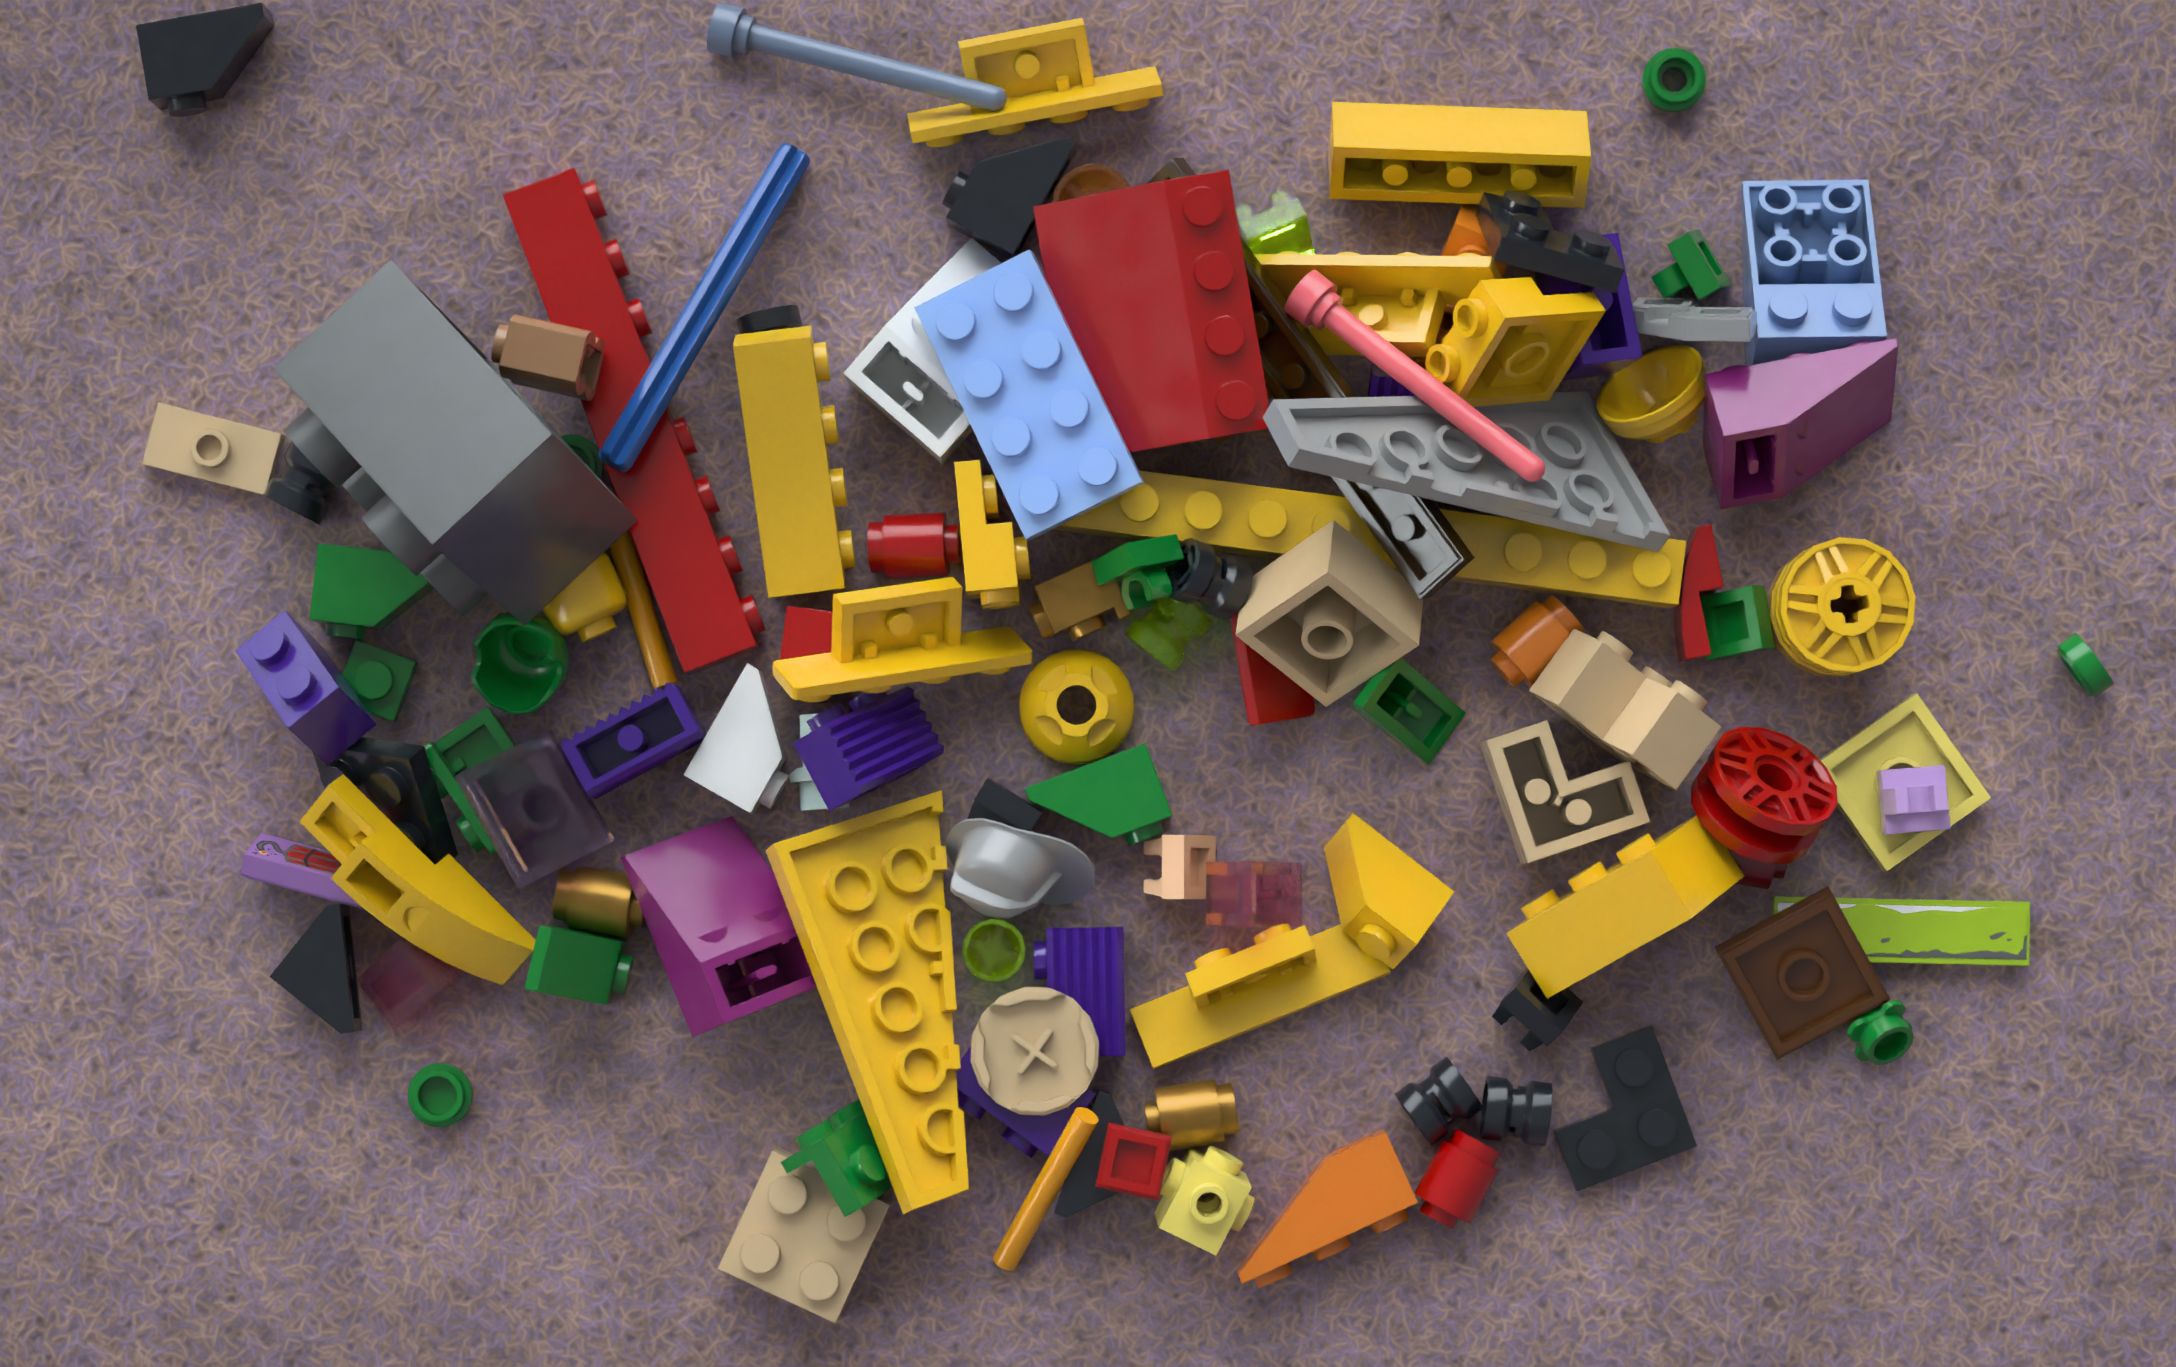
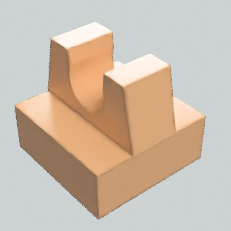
[1144,835,1216,899]

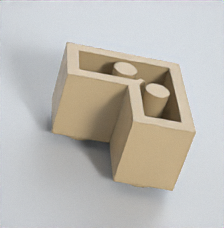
[1529,628,1721,790]
[1480,720,1650,864]

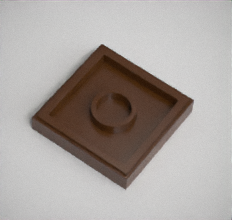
[1715,886,1891,1060]

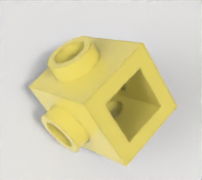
[1154,1146,1255,1256]

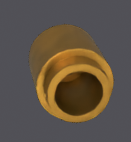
[553,865,646,938]
[1144,1079,1239,1151]

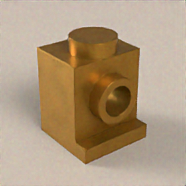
[1028,560,1131,642]

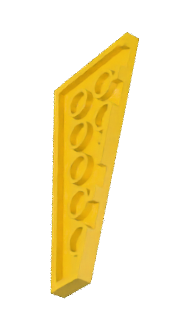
[765,790,969,1214]

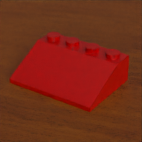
[1033,169,1269,453]

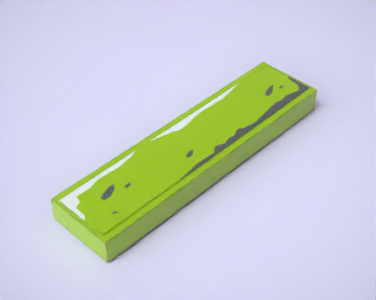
[1771,896,2030,966]

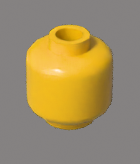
[542,552,628,643]

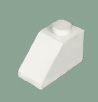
[684,663,789,814]

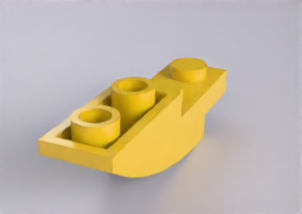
[299,774,536,985]

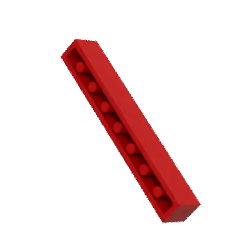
[503,168,766,675]

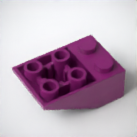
[1703,338,1898,509]
[621,816,817,1037]

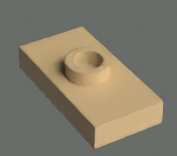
[142,402,285,495]

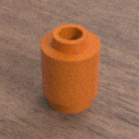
[1489,595,1586,688]

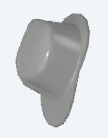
[946,818,1095,919]

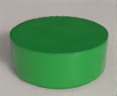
[2056,633,2114,697]

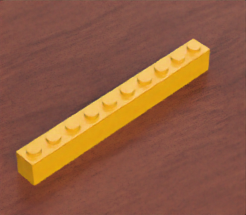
[1052,471,1686,609]

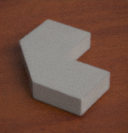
[1632,298,1757,342]

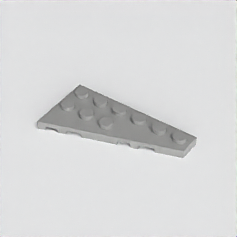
[1262,391,1671,552]

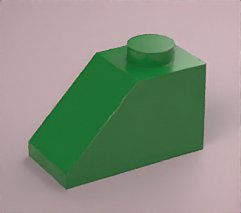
[309,543,434,640]
[1025,743,1172,846]
[524,924,634,1005]

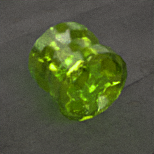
[962,918,1026,983]

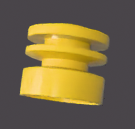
[1766,537,1916,677]

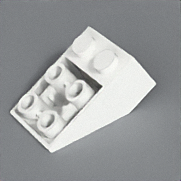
[843,238,1001,465]

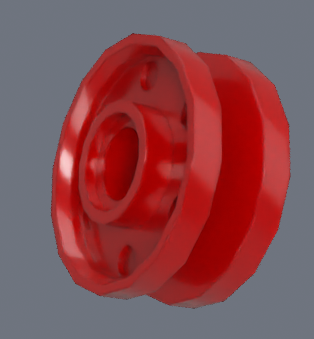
[1691,727,1838,864]

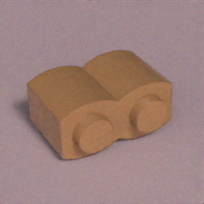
[491,314,605,401]

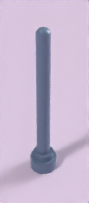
[707,2,1007,111]

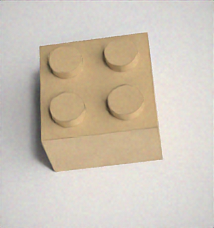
[1236,520,1423,707]
[718,1147,893,1323]

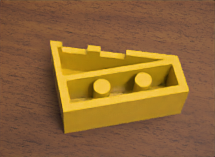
[1506,815,1744,999]

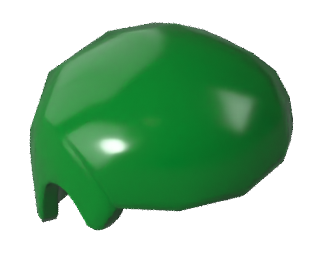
[471,612,569,715]

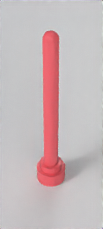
[1284,270,1545,482]

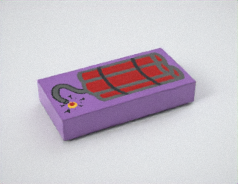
[240,833,362,909]

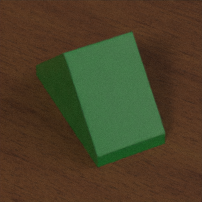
[1349,657,1466,764]

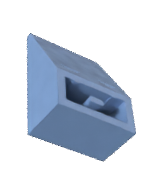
[1742,180,1887,366]

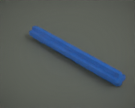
[599,143,810,473]

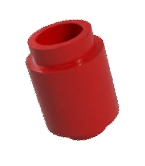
[867,512,962,579]
[1414,1129,1501,1229]

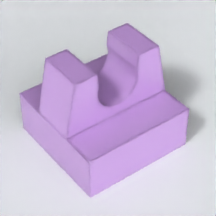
[1876,765,1951,835]

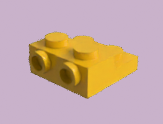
[1425,277,1606,407]
[954,460,1031,610]

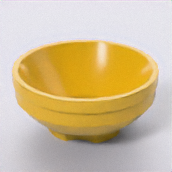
[1596,345,1708,443]
[1019,649,1135,765]

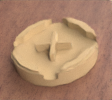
[971,987,1099,1116]

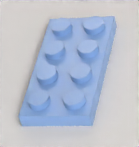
[914,249,1145,541]

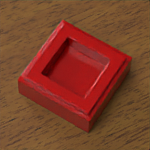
[1095,1122,1172,1200]

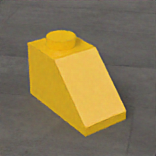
[1324,813,1455,969]

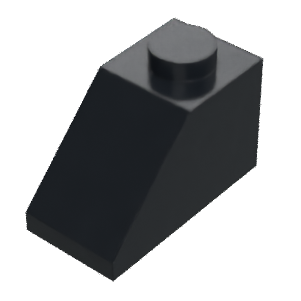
[136,3,274,117]
[942,137,1076,260]

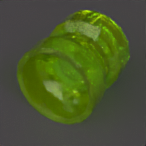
[1124,597,1213,673]

